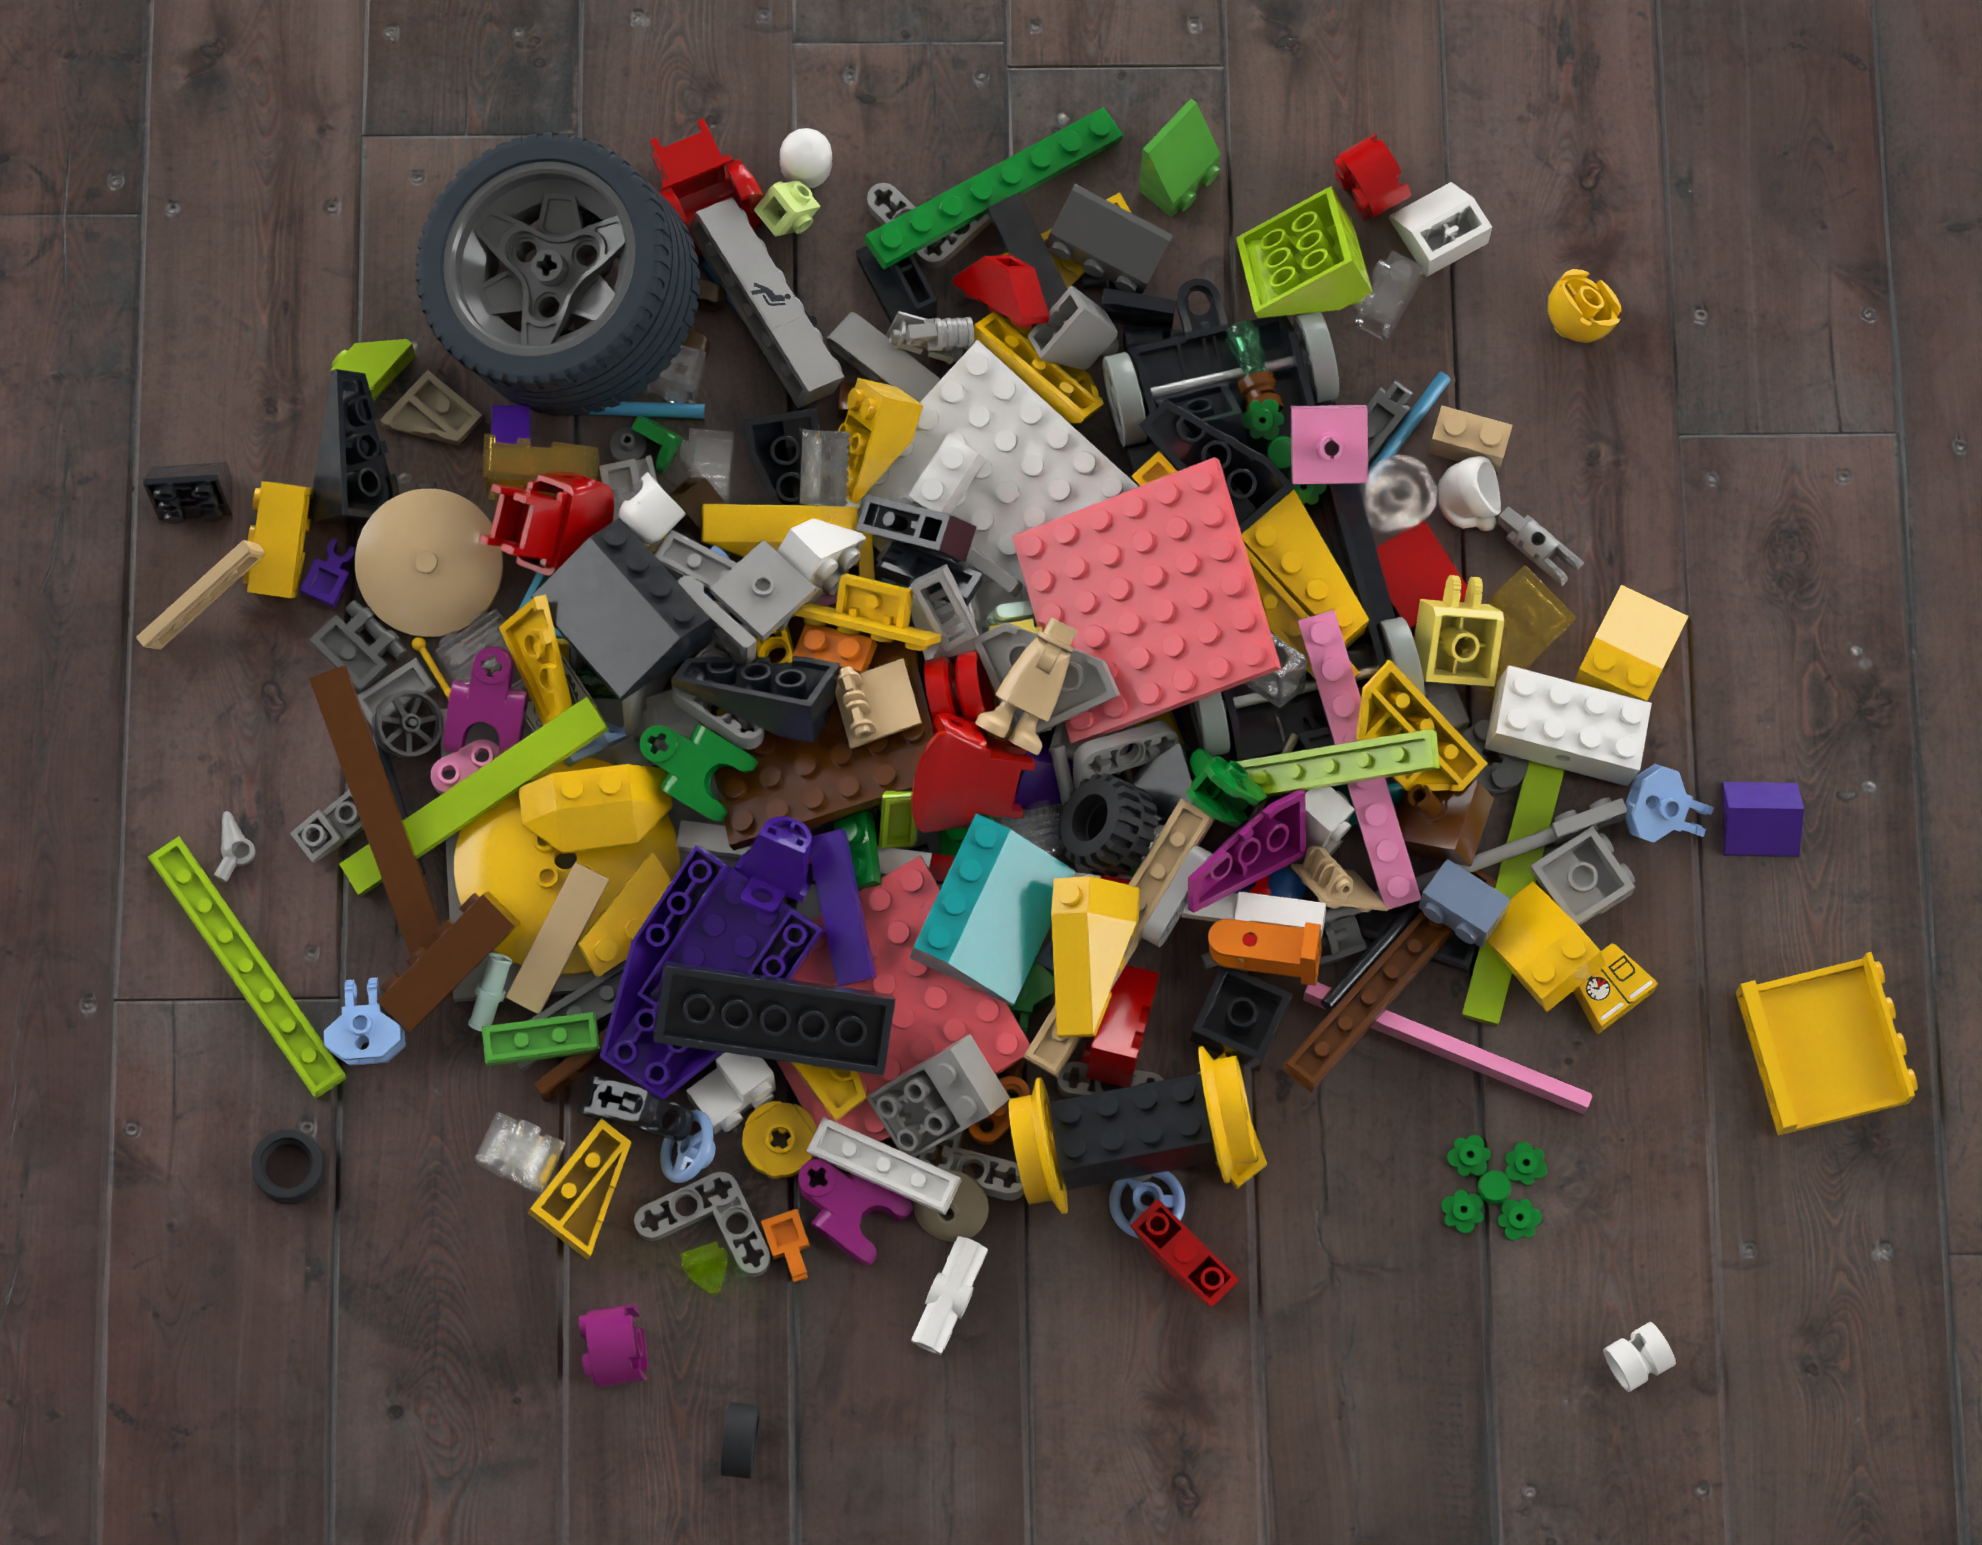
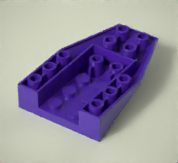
[600,845,826,1100]

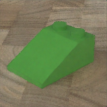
[1139,99,1221,218]

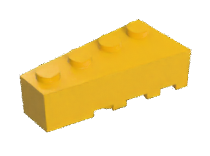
[1242,490,1369,649]

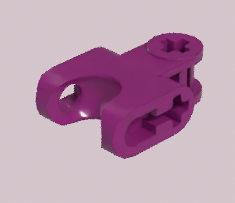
[443,646,529,755]
[798,1159,914,1266]

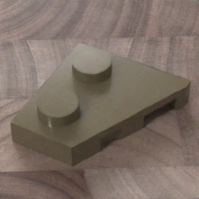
[380,370,483,446]

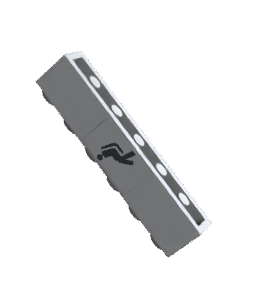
[687,197,844,408]

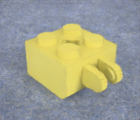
[1414,575,1504,687]

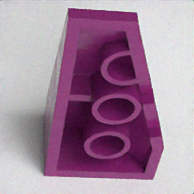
[1188,789,1306,913]

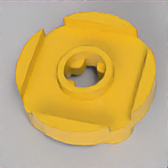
[742,1101,817,1179]

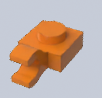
[761,1209,810,1283]

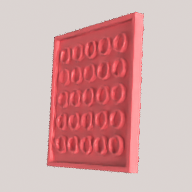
[1012,457,1281,746]
[776,855,1031,1168]

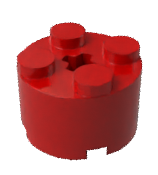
[1333,134,1411,221]

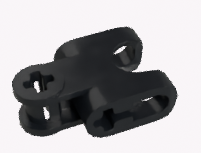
[577,1076,694,1141]

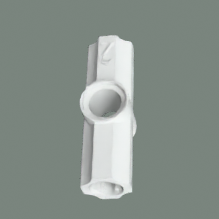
[911,1236,988,1355]

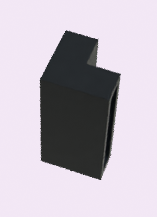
[856,246,937,324]

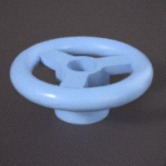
[660,1110,715,1183]
[1109,1171,1185,1239]

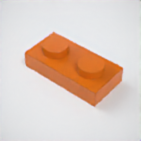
[793,623,878,674]

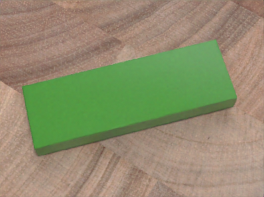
[482,1012,601,1066]

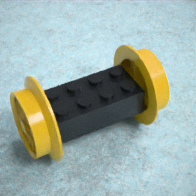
[1009,1046,1257,1214]

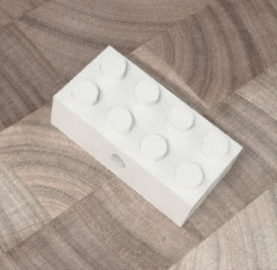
[1485,665,1652,786]

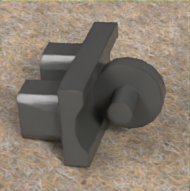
[1319,915,1367,968]

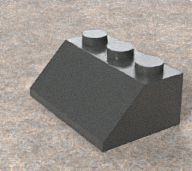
[1045,184,1173,294]

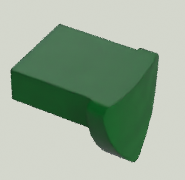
[631,415,685,474]

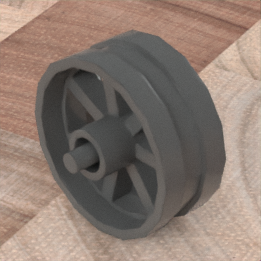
[372,690,443,758]

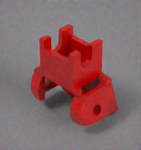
[650,118,764,256]
[478,472,614,577]
[911,713,1035,833]

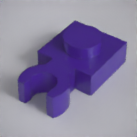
[300,538,356,609]

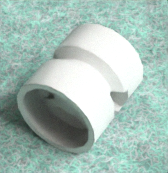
[1603,1322,1676,1392]

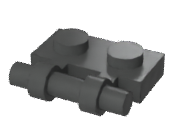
[309,600,407,693]

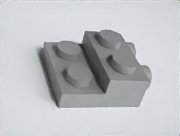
[1529,826,1635,926]

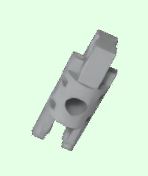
[1498,507,1584,586]

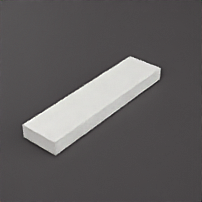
[807,1117,962,1215]

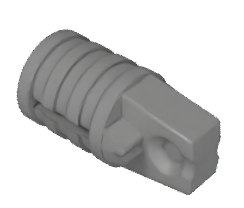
[906,317,974,351]

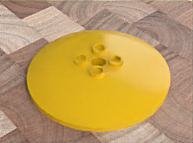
[454,757,680,976]

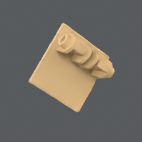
[835,658,922,749]
[1291,846,1388,912]

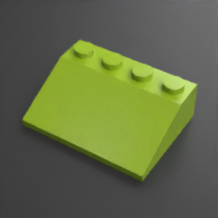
[1236,186,1373,318]

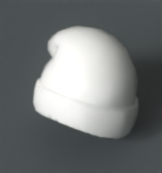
[1436,456,1501,531]

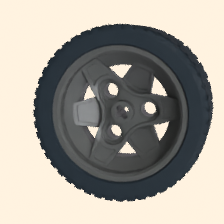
[415,133,700,416]

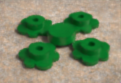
[1243,399,1327,505]
[1441,1135,1548,1241]

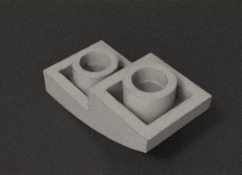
[290,789,364,863]

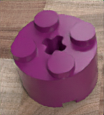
[579,1304,648,1387]

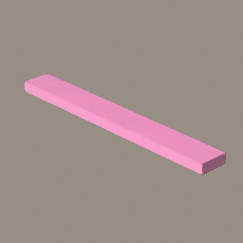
[1303,982,1592,1115]

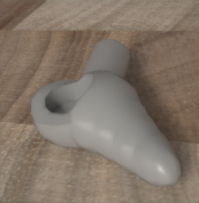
[213,811,256,883]

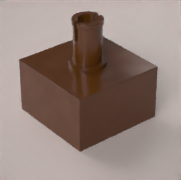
[1396,780,1494,867]

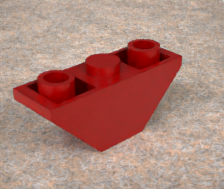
[952,255,1050,328]
[1130,1199,1239,1308]

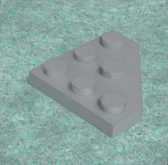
[972,623,1120,734]

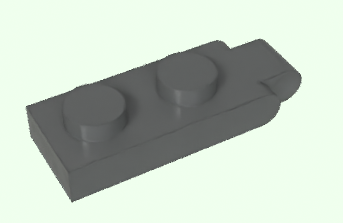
[1366,380,1414,464]

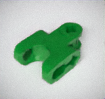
[640,723,758,823]

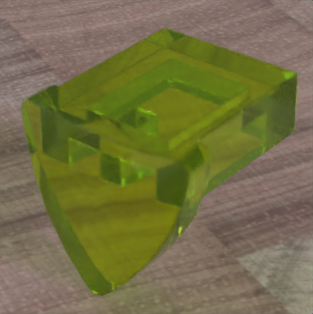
[680,1241,727,1295]

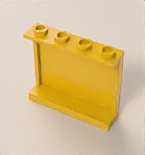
[1736,952,1918,1136]

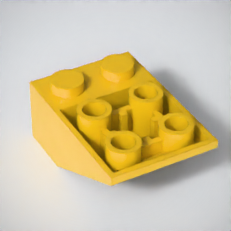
[827,378,923,503]

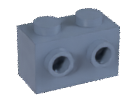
[1418,859,1511,948]

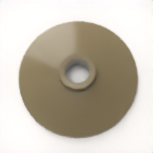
[913,1170,989,1242]

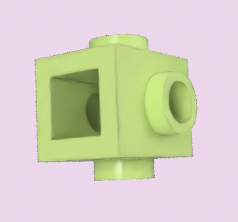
[754,180,821,237]

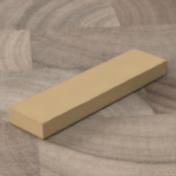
[136,540,265,650]
[506,862,610,1014]

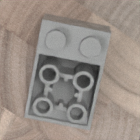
[866,1034,1010,1157]

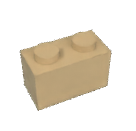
[1428,405,1513,473]

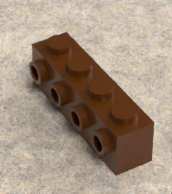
[377,891,520,1033]

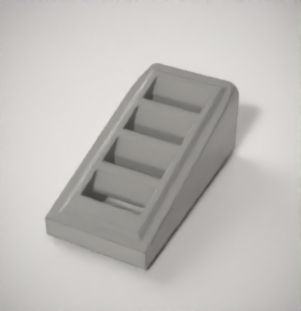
[910,564,979,652]

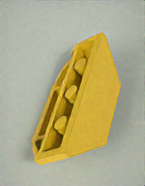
[974,312,1104,423]
[1356,660,1488,791]
[519,764,673,854]

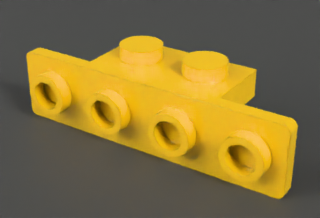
[793,574,941,651]

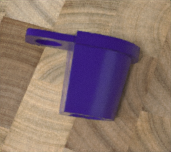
[734,816,813,915]

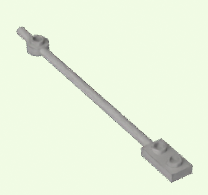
[1201,797,1628,969]

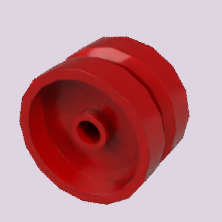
[924,650,995,732]

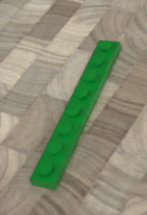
[864,107,1124,270]

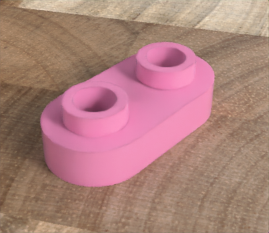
[431,739,500,795]

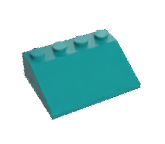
[909,813,1075,1006]

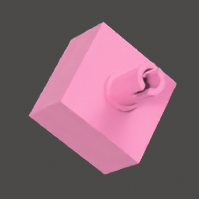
[1291,405,1368,484]

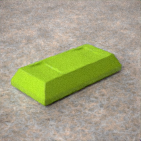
[878,790,918,848]

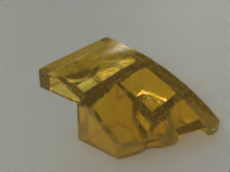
[1486,565,1577,700]

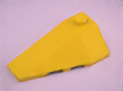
[701,504,857,574]
[1051,876,1141,1038]

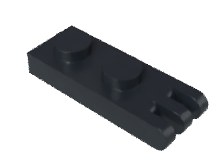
[875,542,983,607]

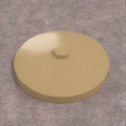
[355,489,504,637]

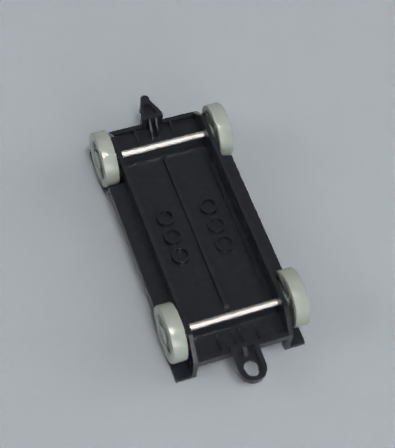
[1102,278,1425,763]

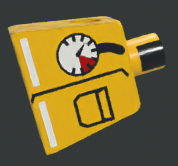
[1573,943,1658,1034]

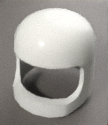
[780,128,832,188]
[619,472,686,544]

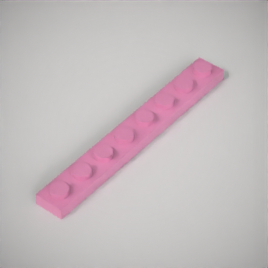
[1297,610,1421,910]

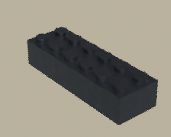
[652,961,896,1076]

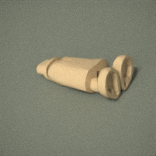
[975,617,1078,755]

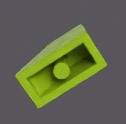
[331,339,416,401]

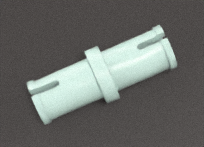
[468,953,512,1031]

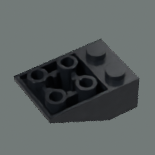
[143,462,233,524]

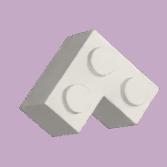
[686,1053,776,1134]

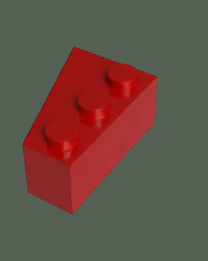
[1082,965,1159,1088]

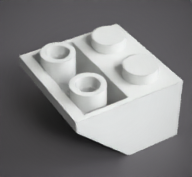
[1389,182,1492,277]
[777,518,867,603]

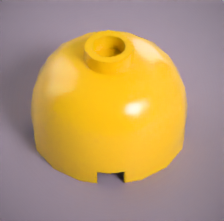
[1547,269,1621,343]

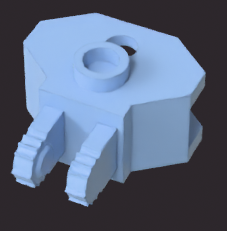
[1625,764,1714,843]
[324,978,406,1066]

